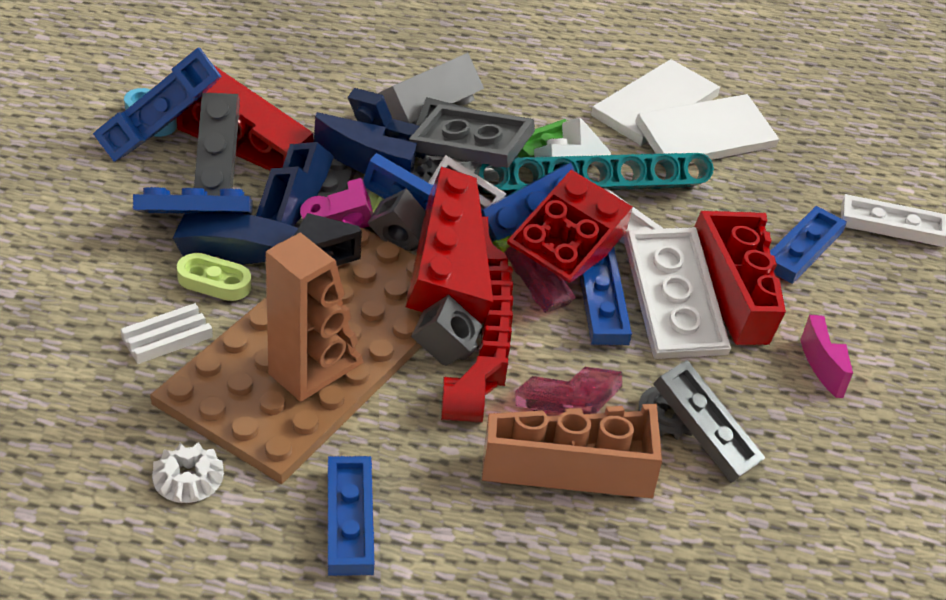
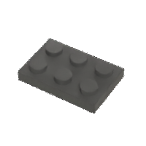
[409,104,535,168]

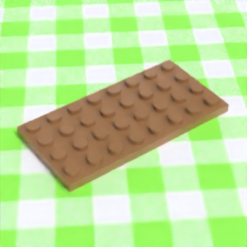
[150,228,422,484]

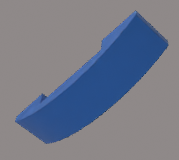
[93,47,222,162]

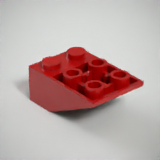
[507,169,633,283]

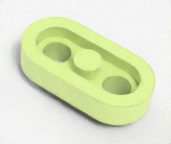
[177,253,252,301]

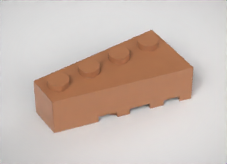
[266,232,364,402]
[482,404,662,499]

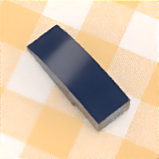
[313,112,417,174]
[256,142,334,226]
[173,212,298,265]

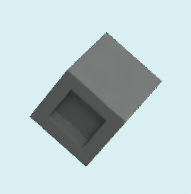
[368,188,426,251]
[411,295,482,366]

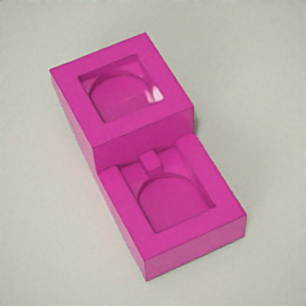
[800,315,853,398]

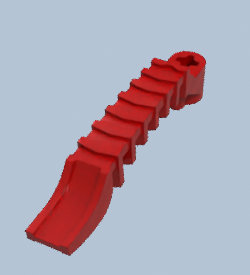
[441,217,514,423]

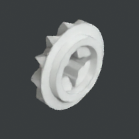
[152,442,224,503]

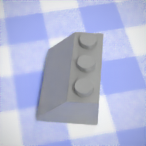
[377,53,484,125]

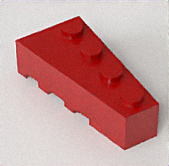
[177,65,313,171]
[405,167,494,325]
[694,211,786,345]

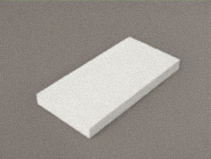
[591,59,720,146]
[635,94,779,164]
[623,227,731,359]

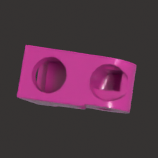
[300,178,373,228]

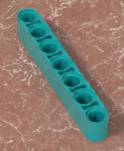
[474,153,714,194]

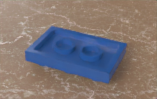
[133,187,253,215]

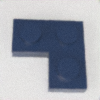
[347,88,426,159]

